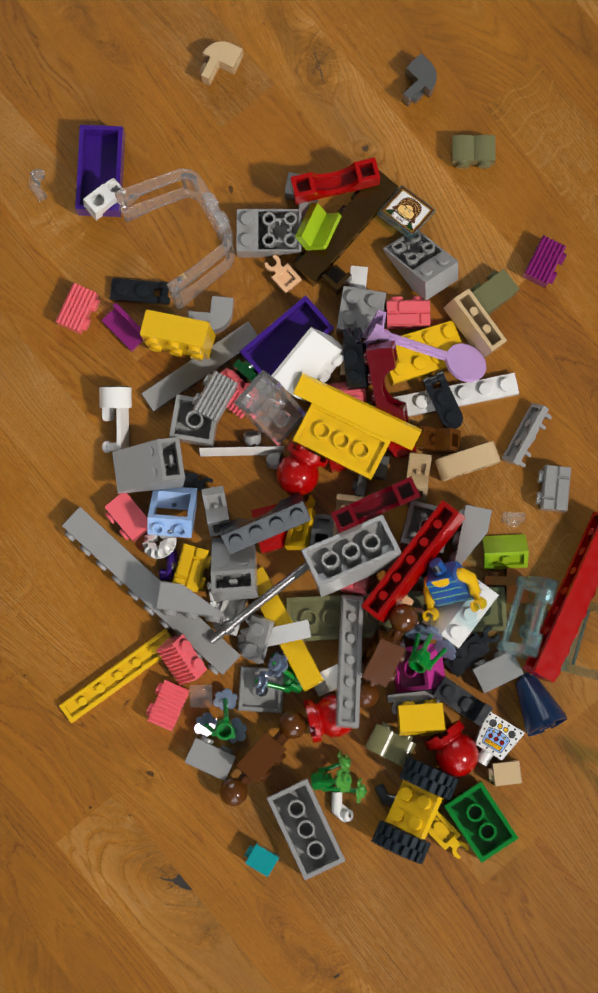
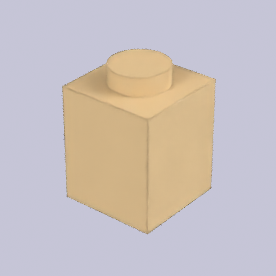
[487,760,522,786]

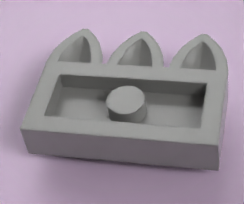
[236,614,274,664]

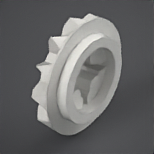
[142,530,177,559]

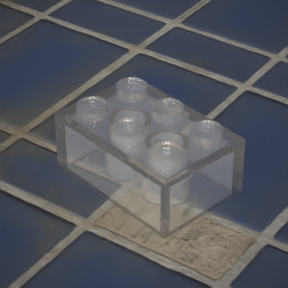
[234,370,306,446]

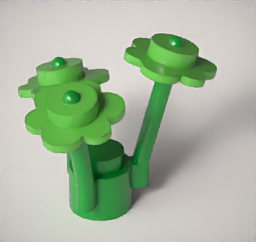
[311,750,367,803]

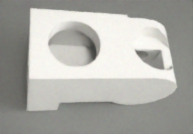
[83,178,126,221]

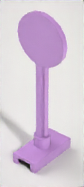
[362,310,486,383]

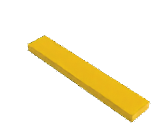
[293,373,422,450]
[255,566,325,691]
[59,628,172,723]

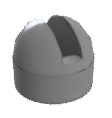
[243,430,261,447]
[266,452,283,470]

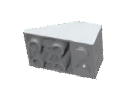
[236,209,302,258]
[383,229,458,300]
[112,437,185,494]
[448,505,492,565]
[211,537,258,601]
[157,581,226,623]

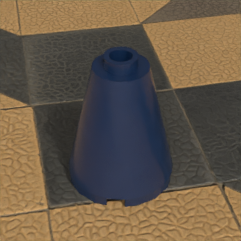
[515,673,567,737]

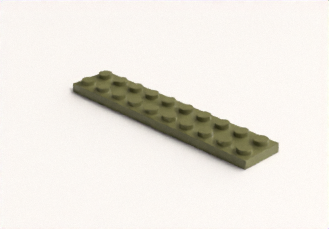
[286,587,507,641]

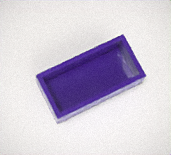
[75,125,125,217]
[240,296,334,388]

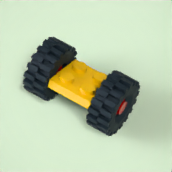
[371,757,459,864]

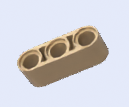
[435,441,501,481]

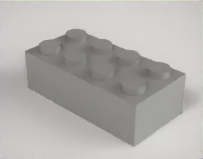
[267,778,345,880]

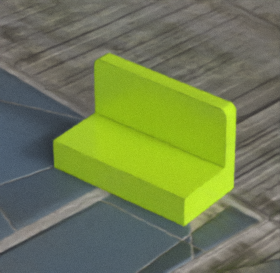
[295,202,342,250]
[482,534,529,570]

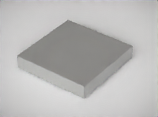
[238,667,284,713]

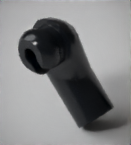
[373,783,396,807]

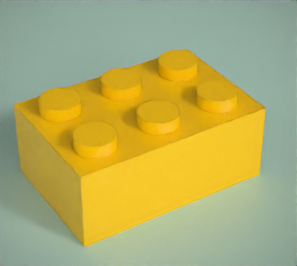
[140,309,216,361]

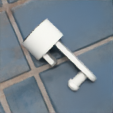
[99,386,132,453]

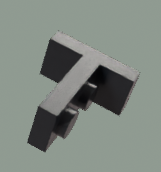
[431,676,493,727]

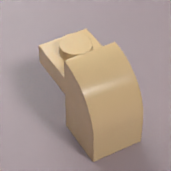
[200,41,243,86]
[406,453,432,503]

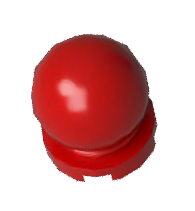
[276,441,329,496]
[303,694,352,743]
[424,720,479,777]

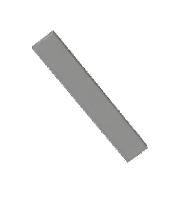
[142,322,258,412]
[335,595,364,729]

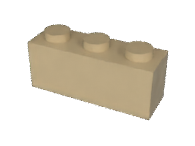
[444,289,507,358]

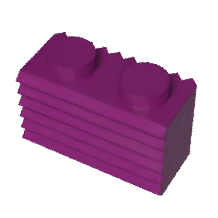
[522,235,567,288]

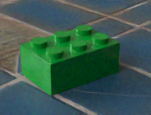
[442,780,519,863]

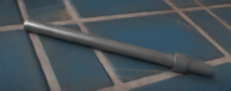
[208,561,309,645]

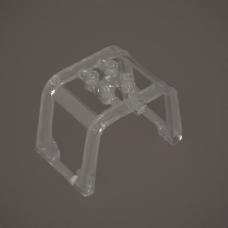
[115,168,235,309]

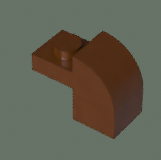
[416,425,461,453]
[483,568,529,604]

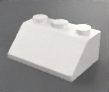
[270,327,344,402]
[422,580,498,649]

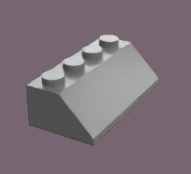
[301,515,401,597]

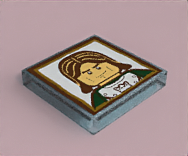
[377,185,436,240]

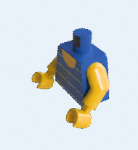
[423,557,487,622]

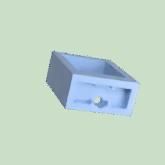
[147,487,197,538]

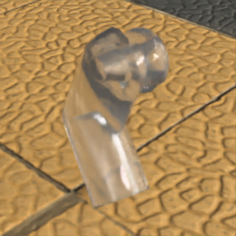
[28,169,47,202]

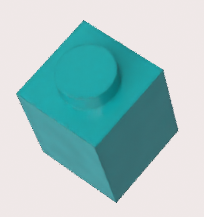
[244,842,279,877]

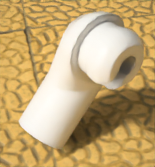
[331,792,354,822]

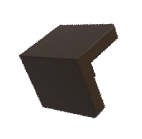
[321,265,352,296]

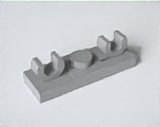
[501,403,552,467]
[386,688,449,714]

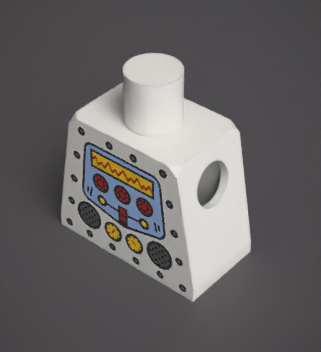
[474,712,525,766]

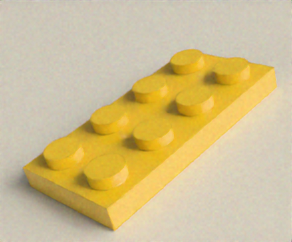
[387,320,462,385]
[293,403,391,480]

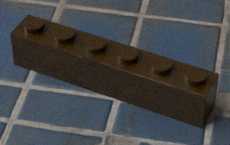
[294,170,399,286]

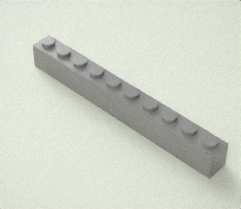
[62,507,241,675]

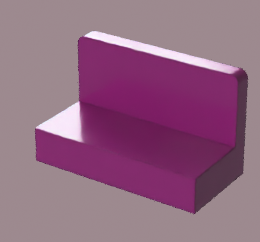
[102,302,144,352]

